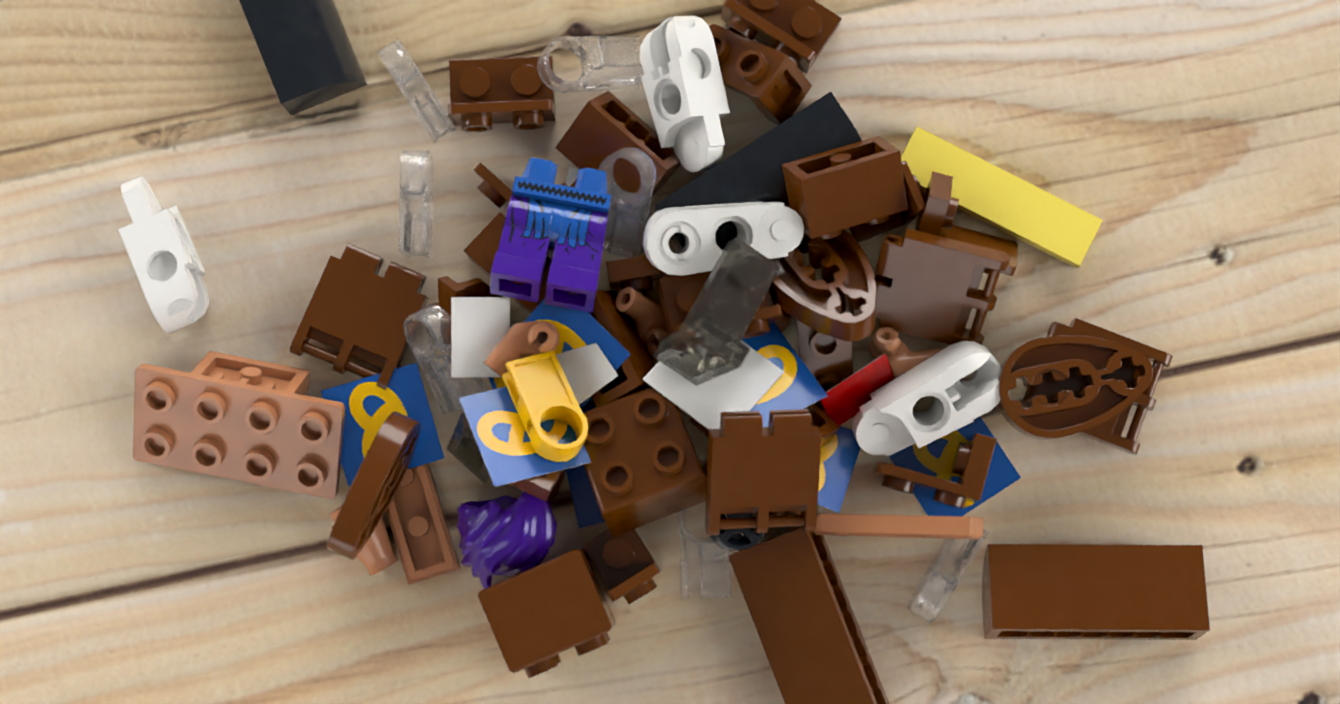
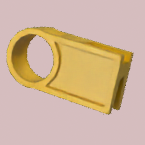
[502,350,589,462]

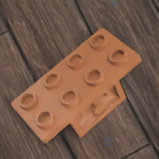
[133,351,345,499]

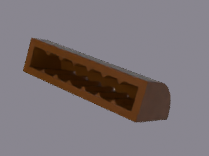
[728,527,889,704]
[982,544,1210,640]

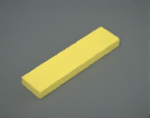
[901,126,1103,268]

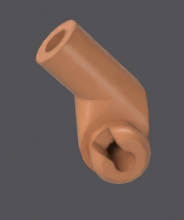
[615,287,674,358]
[483,320,559,377]
[869,327,941,378]

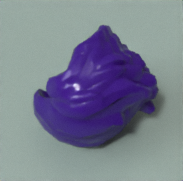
[457,492,557,589]

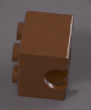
[583,387,707,537]
[478,549,615,679]

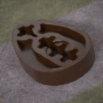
[762,229,877,342]
[998,335,1153,440]
[327,411,421,560]

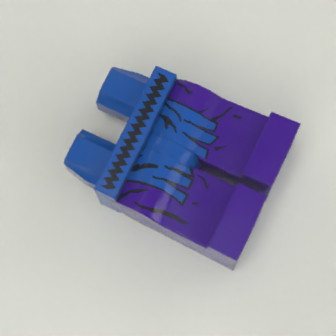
[490,157,612,313]

